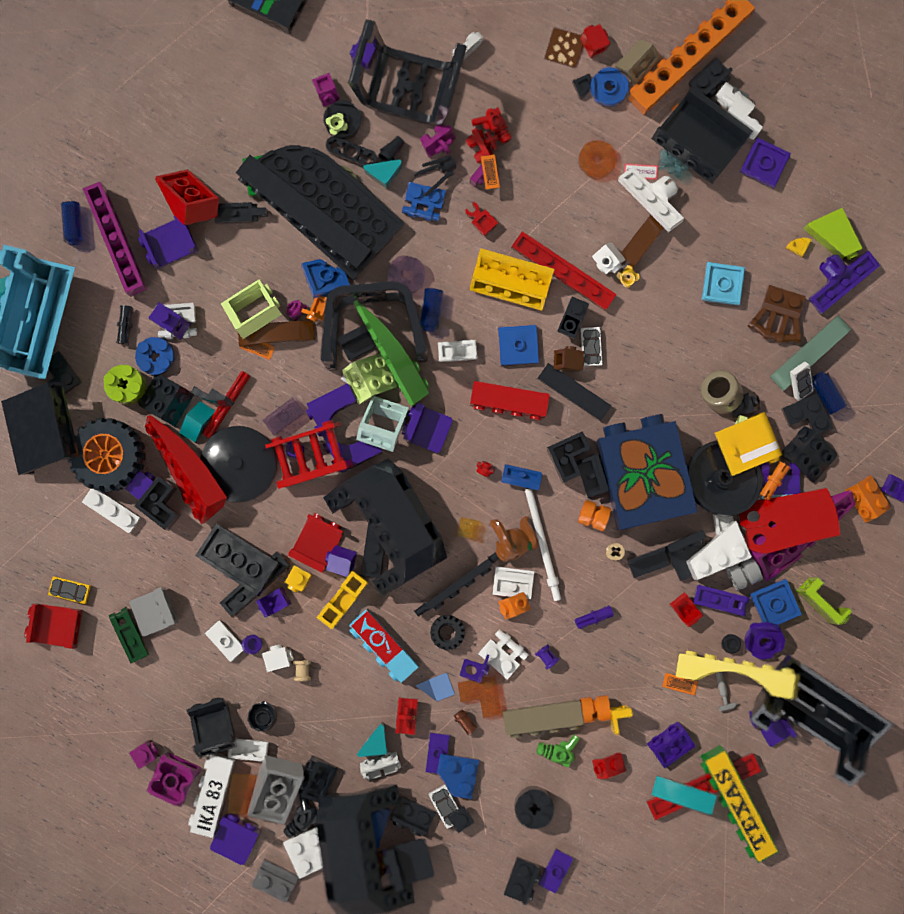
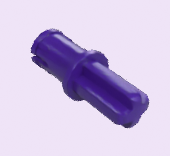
[575,605,614,629]

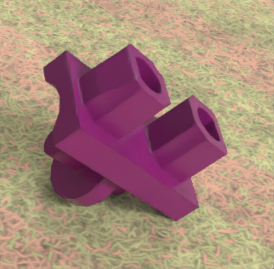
[420,124,456,158]

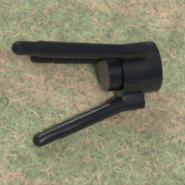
[414,155,457,197]

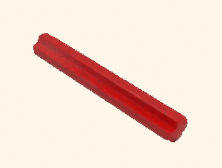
[202,371,250,438]

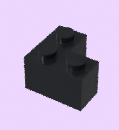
[546,431,591,484]
[134,476,181,531]

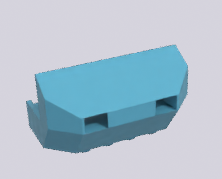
[0,245,75,379]

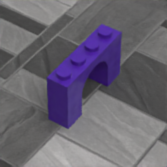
[306,383,383,473]

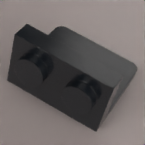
[138,374,194,427]
[781,426,837,482]
[383,838,434,892]

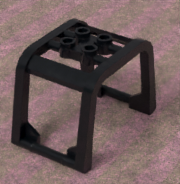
[348,19,467,125]
[320,281,428,371]

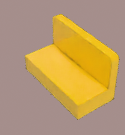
[610,705,632,735]

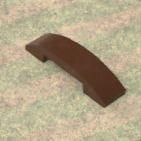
[621,215,664,270]
[238,321,315,347]

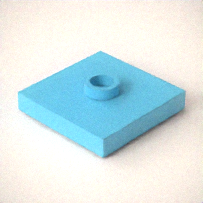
[701,262,745,306]

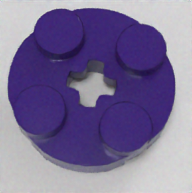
[745,622,785,659]

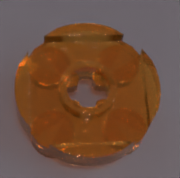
[578,140,616,179]

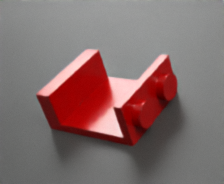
[287,513,344,573]
[24,603,83,649]

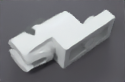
[714,82,763,140]

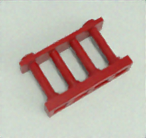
[265,420,354,489]

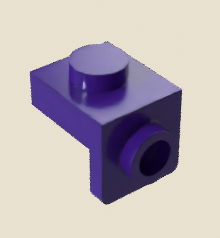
[256,587,292,618]

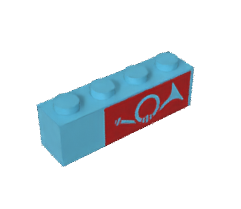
[349,609,419,683]

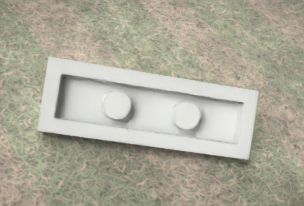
[82,489,141,534]

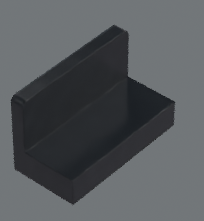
[337,324,377,360]
[627,547,670,578]

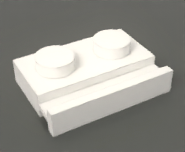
[492,567,534,599]

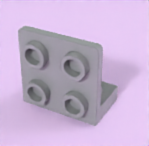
[129,587,179,637]

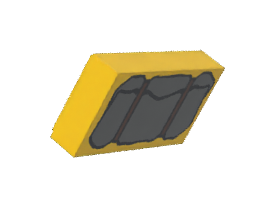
[48,576,91,604]

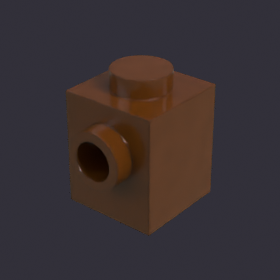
[554,346,585,372]

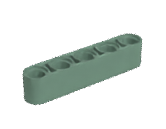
[770,315,851,391]

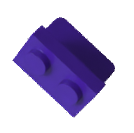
[401,402,452,453]
[210,813,261,865]

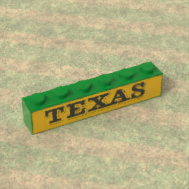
[700,745,778,863]

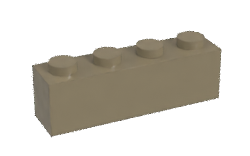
[502,700,584,738]

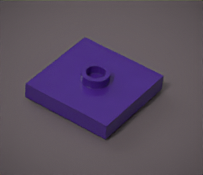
[740,137,791,188]

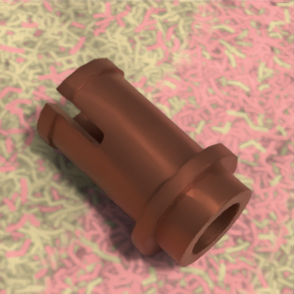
[454,709,477,735]

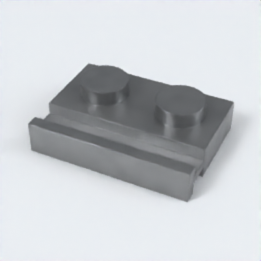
[251,859,299,903]

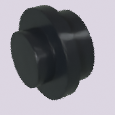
[721,634,741,654]

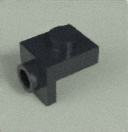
[729,392,761,418]

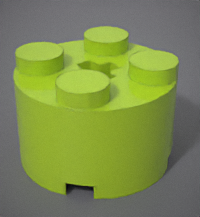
[103,365,147,405]

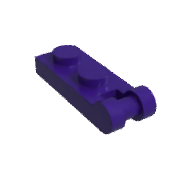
[693,584,750,616]

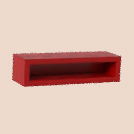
[470,381,550,421]

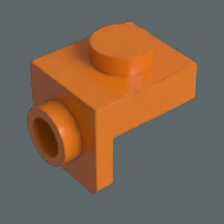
[301,296,327,323]
[498,592,531,619]

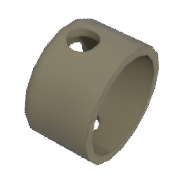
[701,370,744,414]

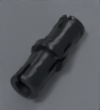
[116,305,133,345]

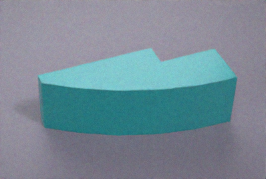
[651,775,717,815]

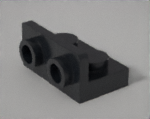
[688,57,733,98]
[298,755,338,803]
[391,795,436,837]
[503,857,542,906]

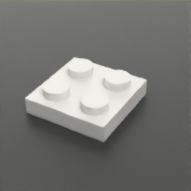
[283,826,322,879]

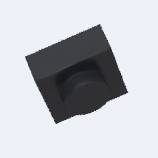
[447,805,475,834]

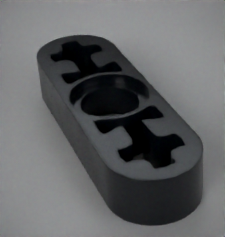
[325,136,378,167]

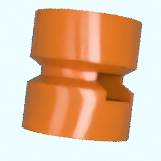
[577,500,611,532]
[580,695,611,723]

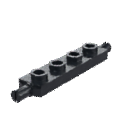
[414,552,499,617]

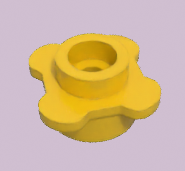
[617,265,640,287]

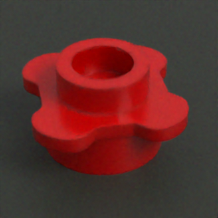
[476,461,495,477]

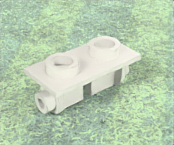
[360,751,401,781]

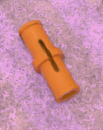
[760,462,790,500]

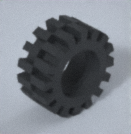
[430,615,465,650]

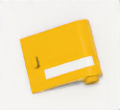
[714,412,783,476]

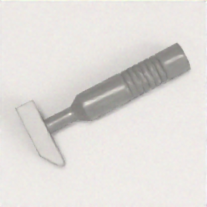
[715,672,737,711]

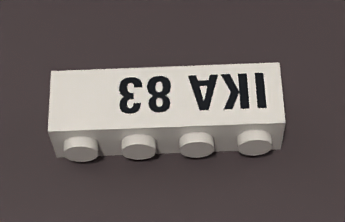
[189,753,236,838]

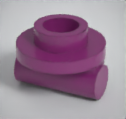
[286,300,307,321]

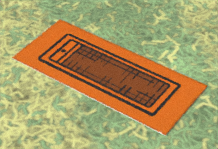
[481,155,500,189]
[240,343,275,360]
[662,673,698,696]

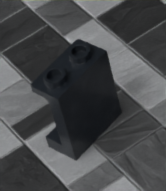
[186,698,237,758]

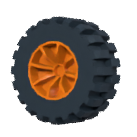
[68,418,146,492]

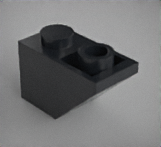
[557,296,589,339]

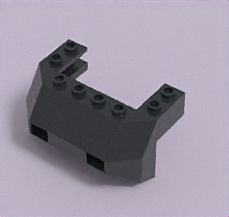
[323,458,447,597]
[750,654,893,787]
[315,784,415,914]

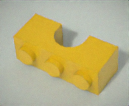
[316,571,369,629]

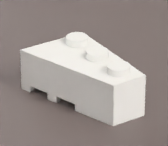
[686,521,751,580]

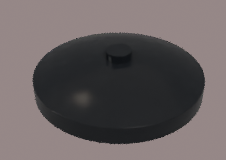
[200,426,277,502]
[687,440,762,517]

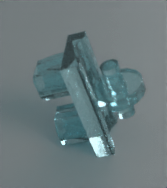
[657,149,687,178]

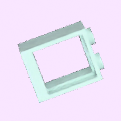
[356,396,409,452]

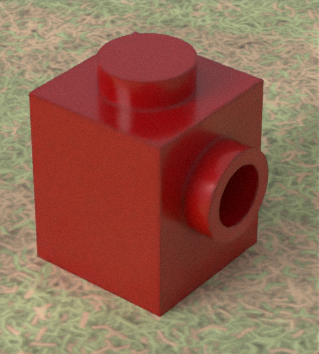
[580,24,610,58]

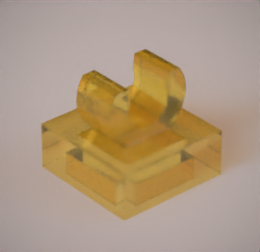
[457,517,480,540]

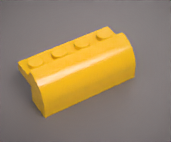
[469,248,554,311]

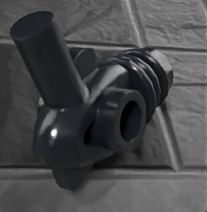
[283,795,317,839]

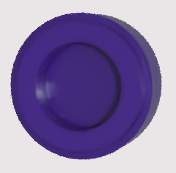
[242,635,262,655]

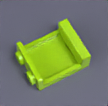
[796,577,852,625]

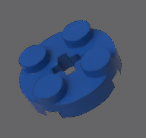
[590,67,629,106]
[135,337,175,376]

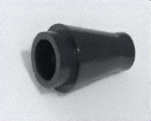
[378,136,405,162]

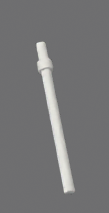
[525,489,561,601]

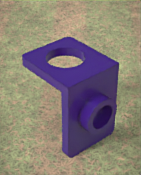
[460,654,490,683]
[760,717,797,747]

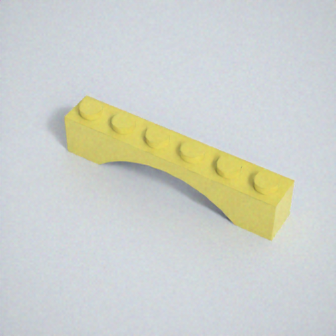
[676,650,800,699]

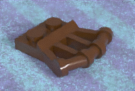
[747,285,806,344]

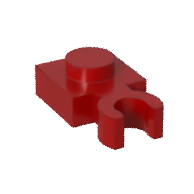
[465,202,498,237]

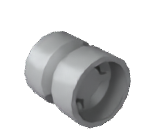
[726,557,763,591]

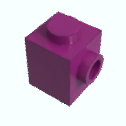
[129,740,160,769]

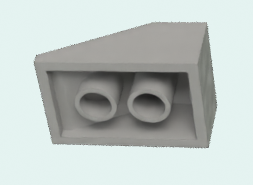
[247,755,304,825]

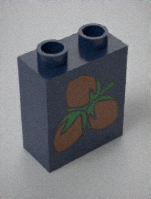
[596,414,697,531]

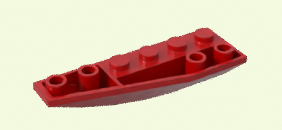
[145,415,227,524]

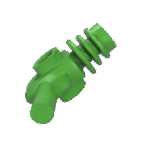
[536,735,580,767]

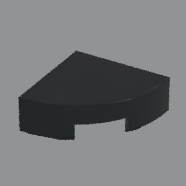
[572,73,591,99]

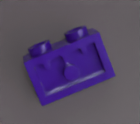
[647,722,696,769]

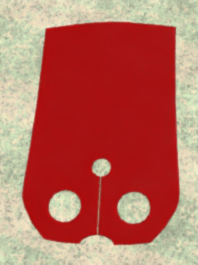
[739,488,840,554]

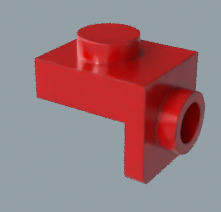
[670,592,703,627]
[592,752,626,779]

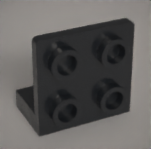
[664,530,706,581]

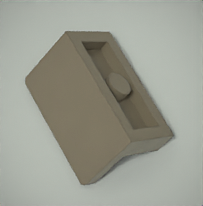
[615,40,661,84]

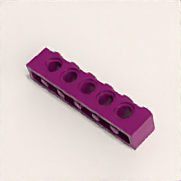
[83,181,148,297]

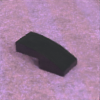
[191,386,235,406]

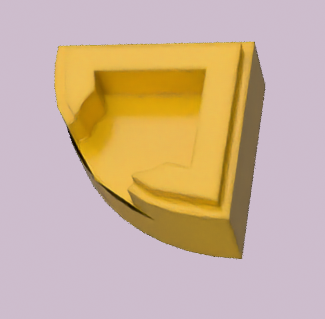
[785,238,812,257]

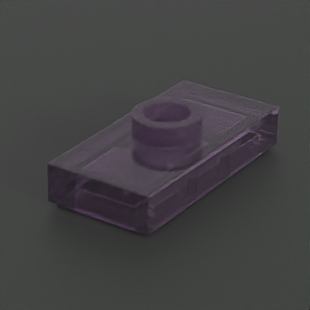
[262,397,305,436]

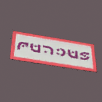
[624,164,658,180]

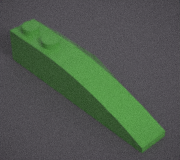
[353,300,430,406]

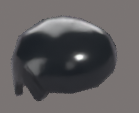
[248,701,277,732]

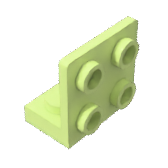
[342,353,397,405]

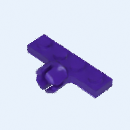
[808,251,880,314]

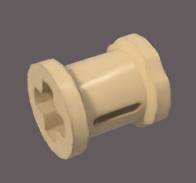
[606,543,625,561]
[294,660,311,681]

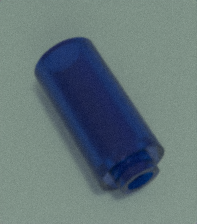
[61,201,83,246]
[420,288,443,332]
[812,371,848,415]

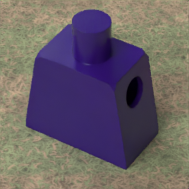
[149,302,191,340]

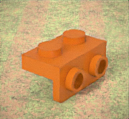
[845,475,891,522]

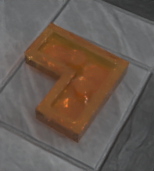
[457,676,502,718]

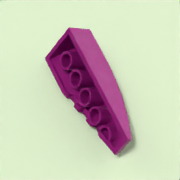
[748,490,856,582]

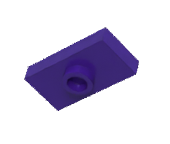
[426,732,449,773]
[538,848,574,894]

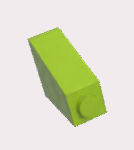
[804,208,863,260]

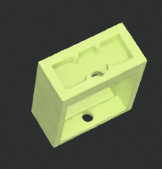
[221,279,282,339]

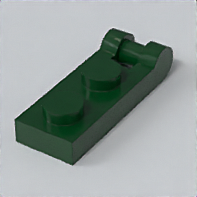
[109,606,150,664]

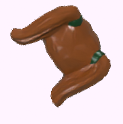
[489,516,539,562]

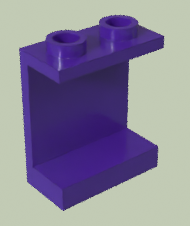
[138,215,198,269]

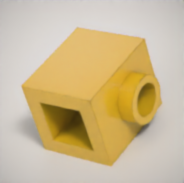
[285,565,313,593]

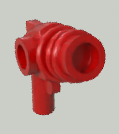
[471,108,512,144]

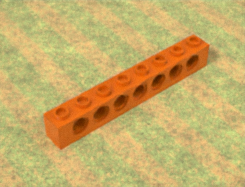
[629,0,755,115]

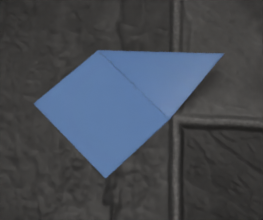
[416,673,455,701]

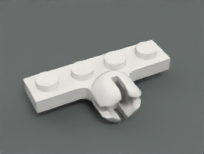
[618,167,684,232]

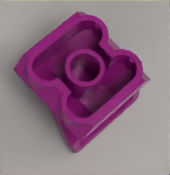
[146,752,201,807]

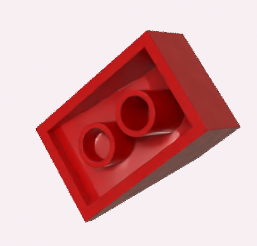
[155,169,219,225]

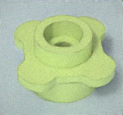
[326,113,348,135]

